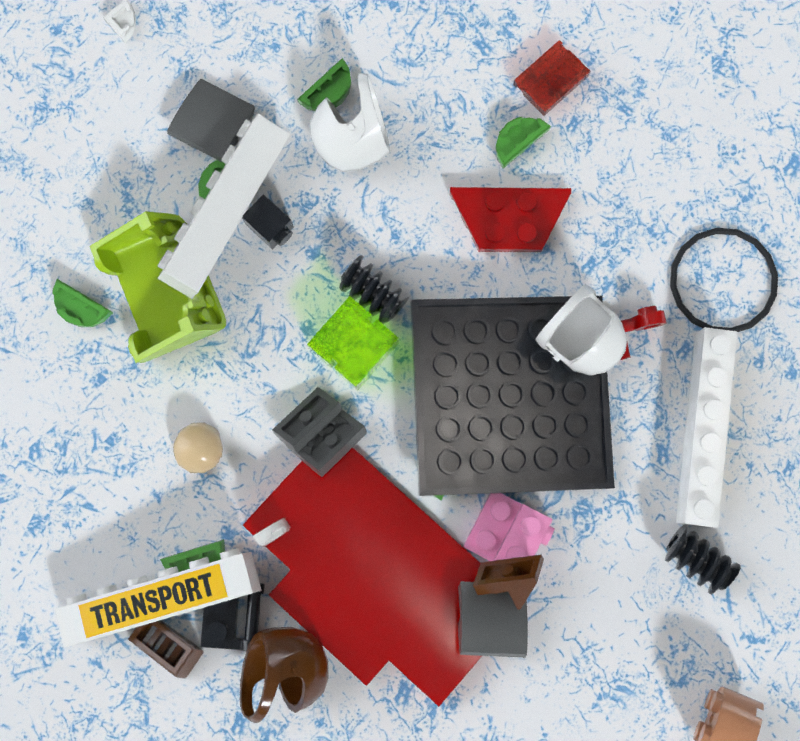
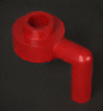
[620,306,667,360]

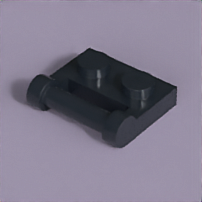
[200,583,265,651]

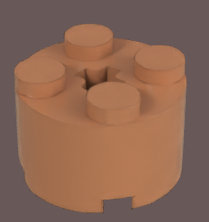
[693,686,764,741]

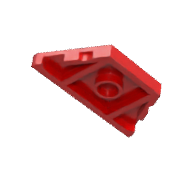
[450,187,571,252]

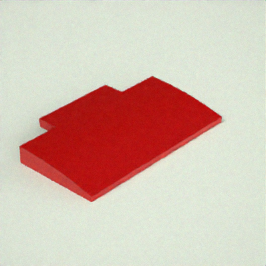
[243,448,482,707]

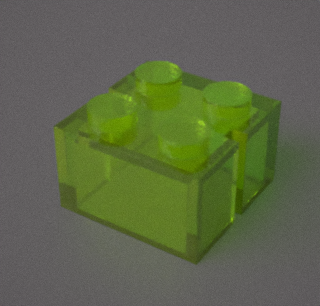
[307,296,399,391]

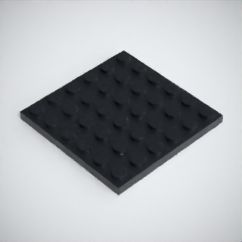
[410,295,615,496]

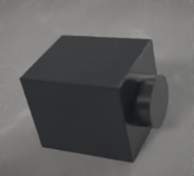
[242,194,294,250]

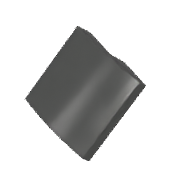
[167,79,255,162]
[272,387,367,477]
[458,581,528,658]

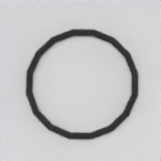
[670,228,778,332]

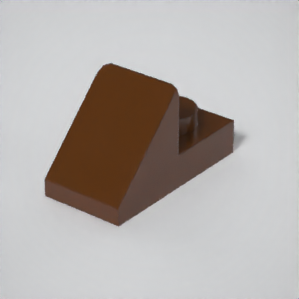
[473,554,544,610]

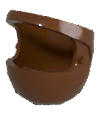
[239,627,329,723]

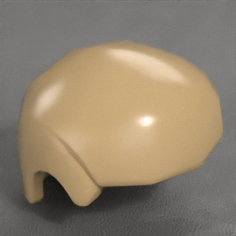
[173,422,223,473]

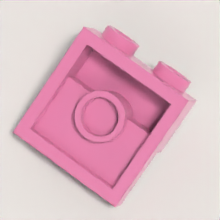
[463,493,555,561]

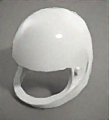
[309,73,390,172]
[535,284,627,375]

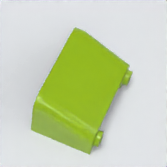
[89,211,226,363]

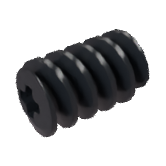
[339,255,410,325]
[665,524,741,595]

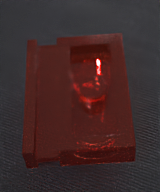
[513,40,591,116]

